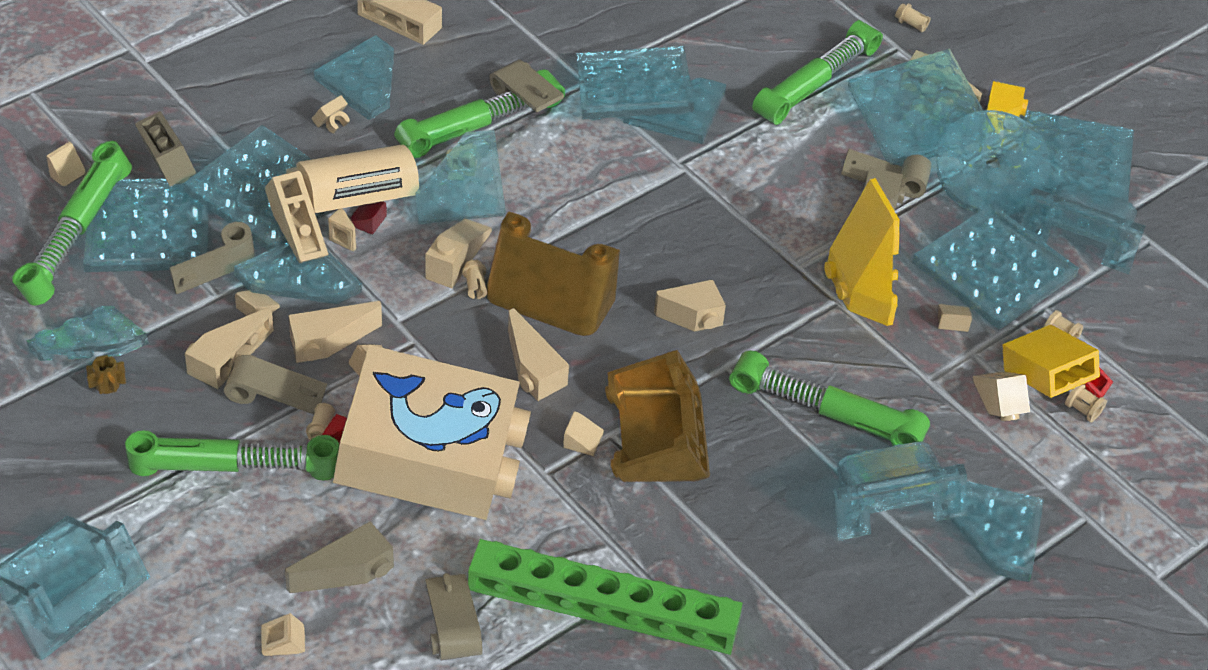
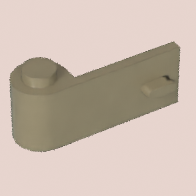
[489,59,564,113]
[841,149,932,198]
[169,222,255,294]
[224,355,327,414]
[425,573,483,661]

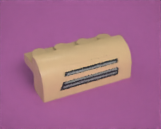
[286,145,420,213]

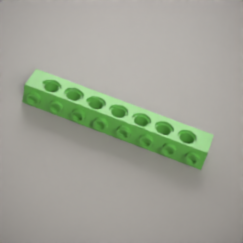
[468,539,743,655]

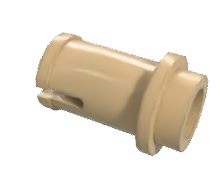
[895,3,931,32]
[463,260,487,299]
[306,403,335,440]

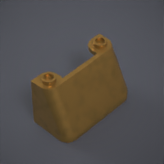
[487,211,620,336]
[605,350,710,482]

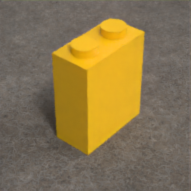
[1002,324,1100,398]

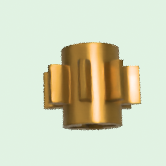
[86,355,126,394]

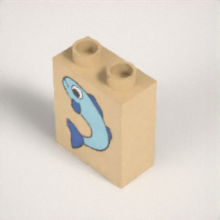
[333,345,531,520]

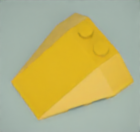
[824,178,900,326]

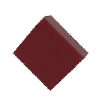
[349,201,387,235]

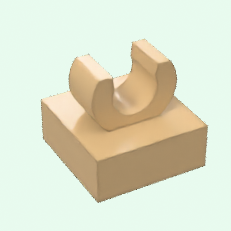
[312,95,350,133]

